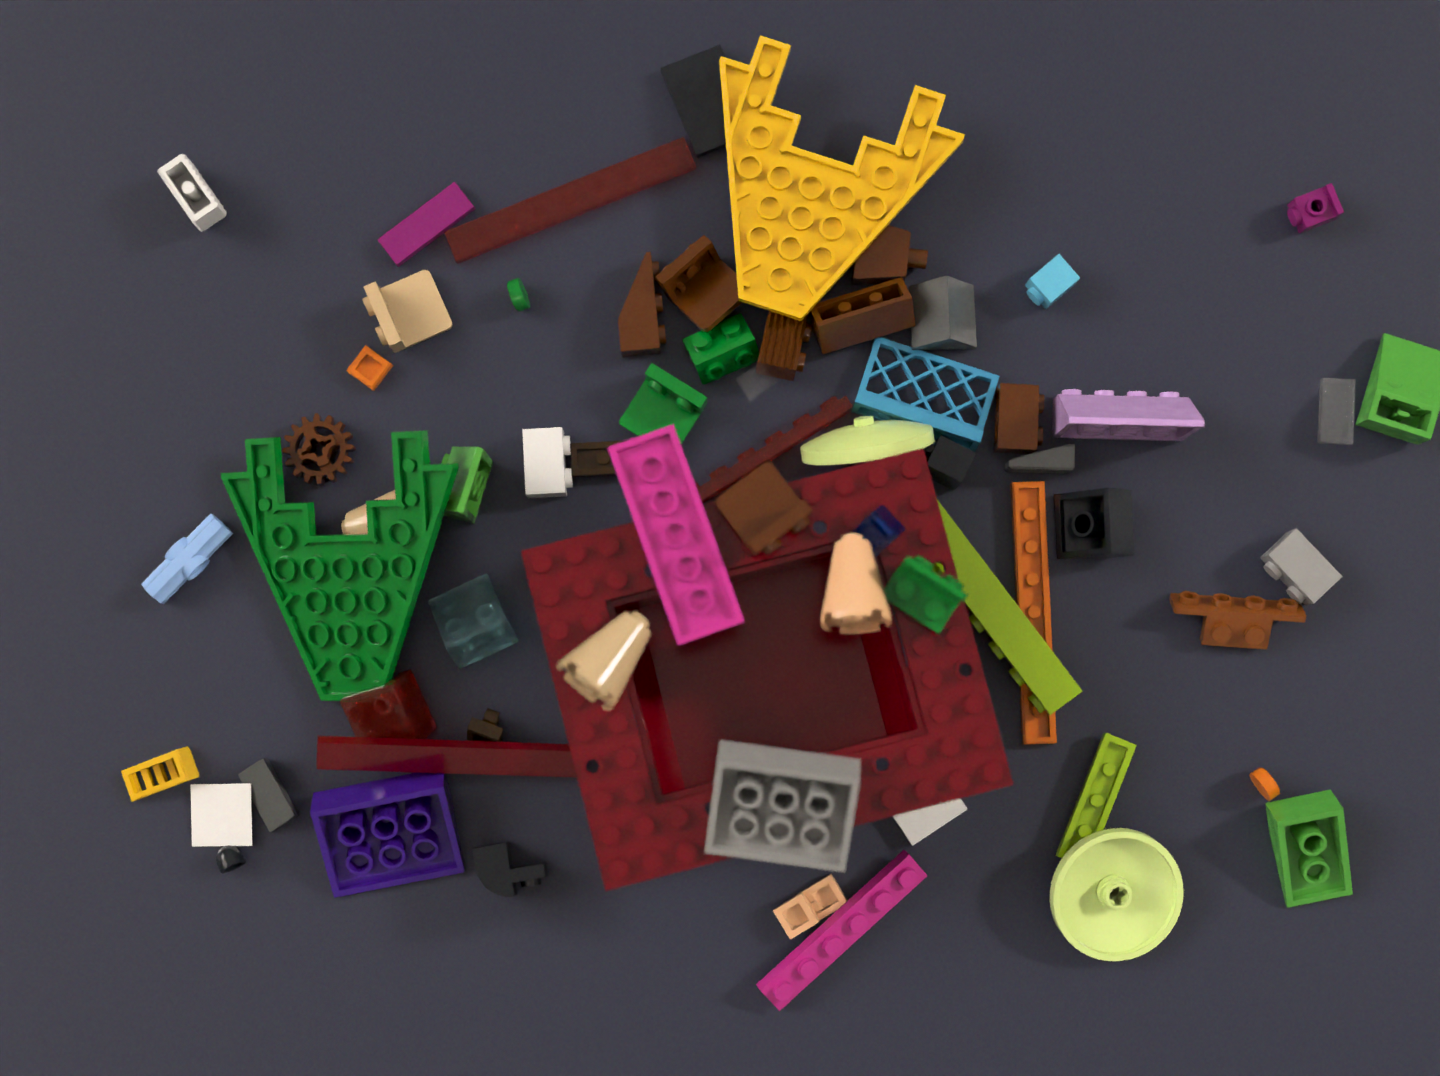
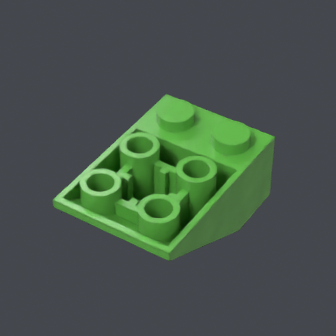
[1356,333,1440,445]

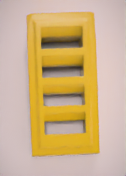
[121,746,199,802]

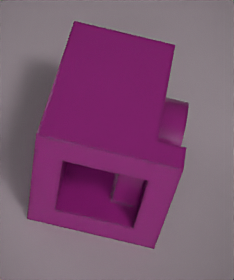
[1287,183,1344,234]

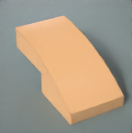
[773,873,848,940]

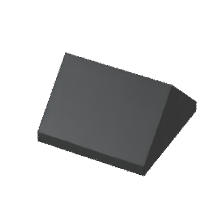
[909,276,977,350]

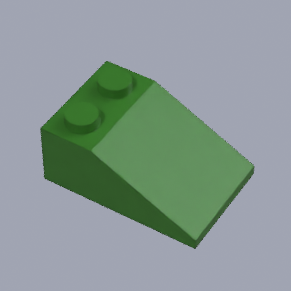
[441,447,493,524]
[1265,789,1353,908]

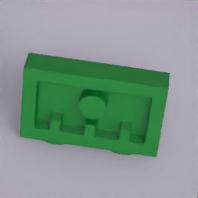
[619,363,708,445]
[884,555,968,635]

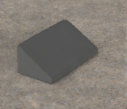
[238,758,299,832]

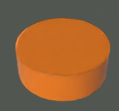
[1249,767,1280,801]

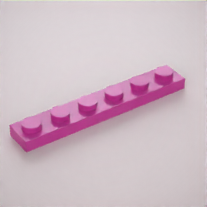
[756,850,927,1011]

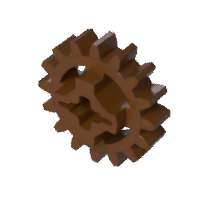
[282,413,356,486]

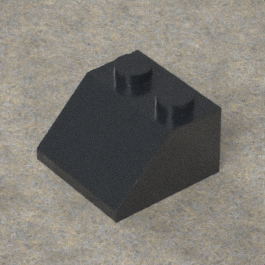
[1054,488,1134,559]

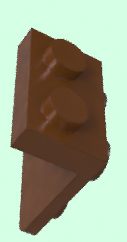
[655,235,742,332]
[716,462,813,557]

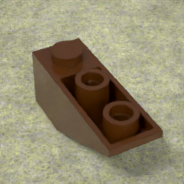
[618,252,666,357]

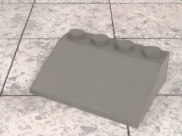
[704,740,860,872]

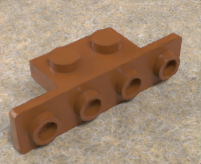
[1169,591,1307,649]

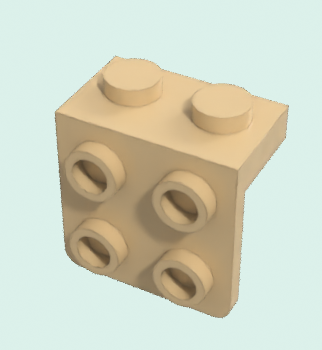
[362,270,452,353]

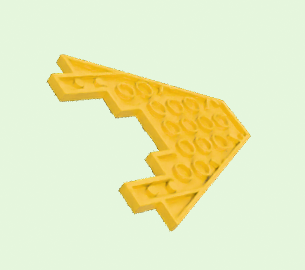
[719,35,965,321]

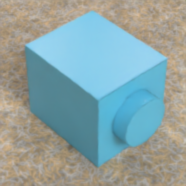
[1025,254,1080,309]

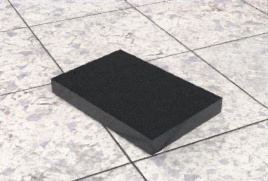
[661,45,726,158]

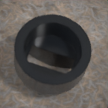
[216,845,246,873]

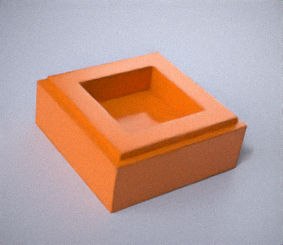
[346,345,393,391]

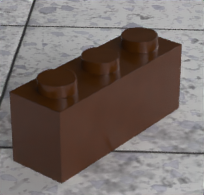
[810,277,916,354]

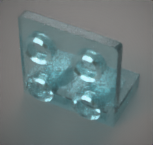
[428,574,519,670]

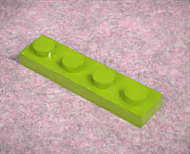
[1055,732,1137,858]

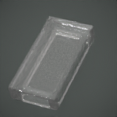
[1318,378,1356,445]

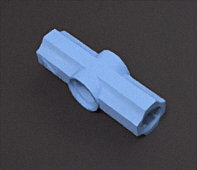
[141,513,233,604]

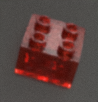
[340,669,437,739]

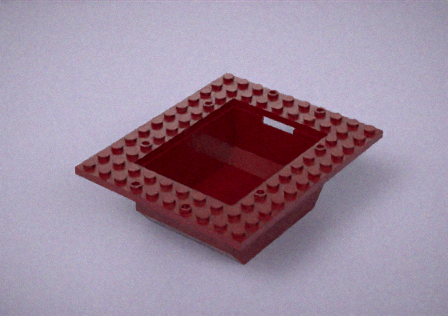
[521,448,1014,891]

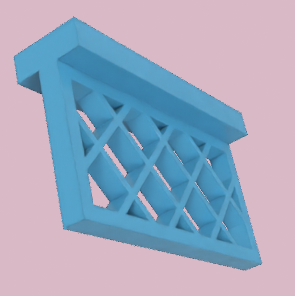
[851,337,1000,452]

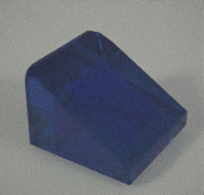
[852,505,905,557]

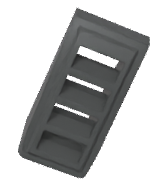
[1004,444,1075,474]

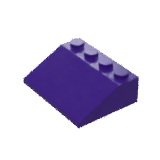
[310,773,465,898]

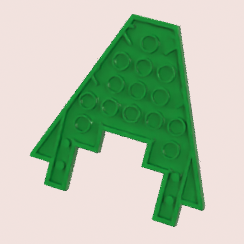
[221,430,459,701]

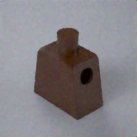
[851,225,928,286]

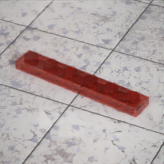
[695,396,853,504]

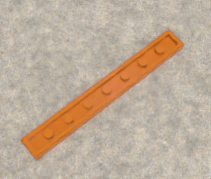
[1010,481,1057,744]

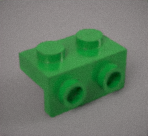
[682,313,759,385]

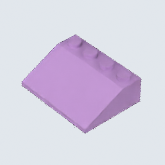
[1052,389,1204,441]

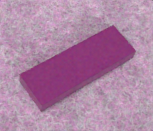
[377,181,475,267]

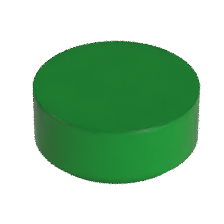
[507,277,530,312]

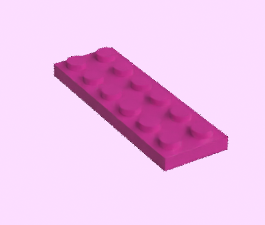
[607,424,745,646]

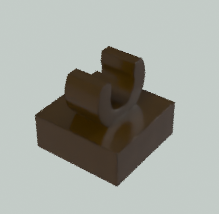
[467,708,503,742]

